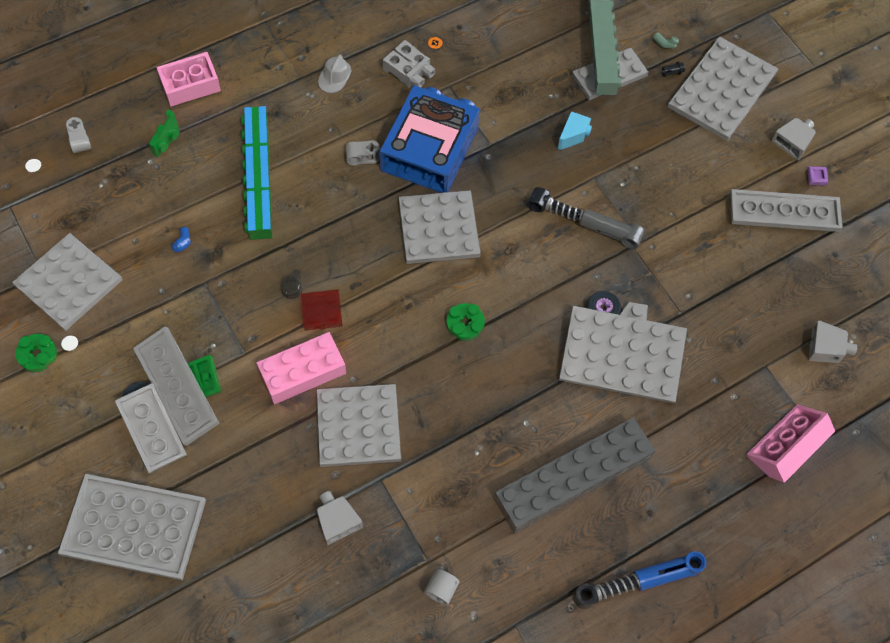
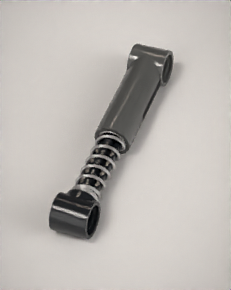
[527,187,644,249]

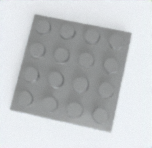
[399,190,480,264]
[12,233,123,331]
[317,384,401,467]

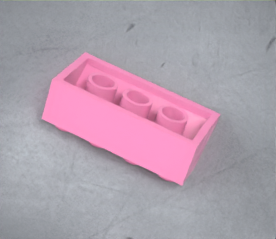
[747,404,835,483]

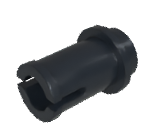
[662,61,685,77]

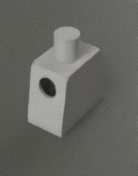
[771,118,816,161]
[809,321,857,363]
[317,491,363,545]

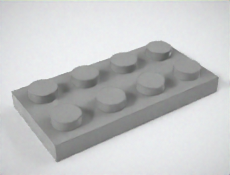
[572,48,648,100]
[115,383,187,474]

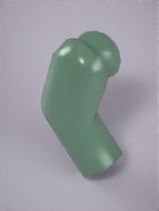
[653,32,679,49]

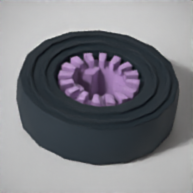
[587,291,621,315]

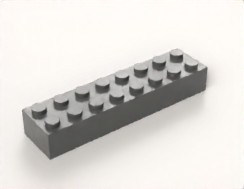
[494,417,656,534]

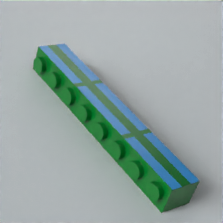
[241,106,272,240]

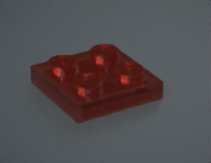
[301,289,343,331]

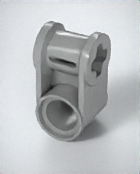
[66,117,92,153]
[346,140,380,166]

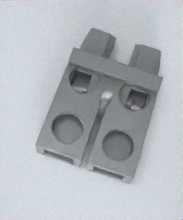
[383,40,435,88]

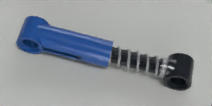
[573,551,707,609]

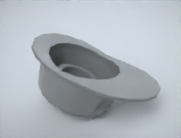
[318,54,352,93]

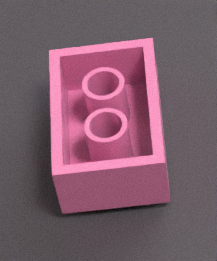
[156,52,221,106]

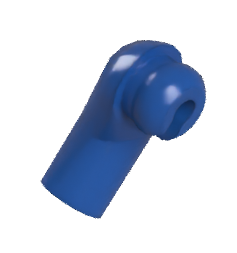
[172,227,191,252]

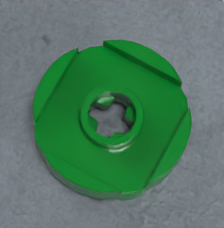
[446,303,485,341]
[15,334,57,372]

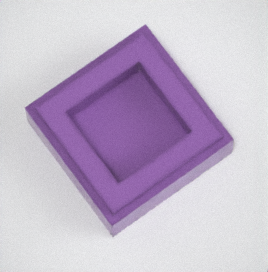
[807,166,828,185]

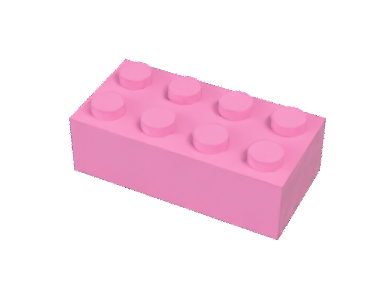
[257,332,346,405]

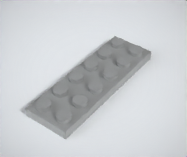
[730,189,842,232]
[133,327,220,446]

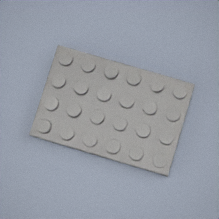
[668,36,778,141]
[559,306,687,404]
[58,474,206,581]

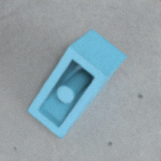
[558,112,592,150]

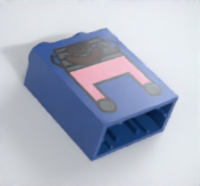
[380,85,480,193]

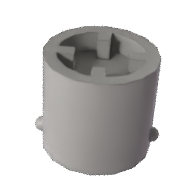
[424,569,460,605]

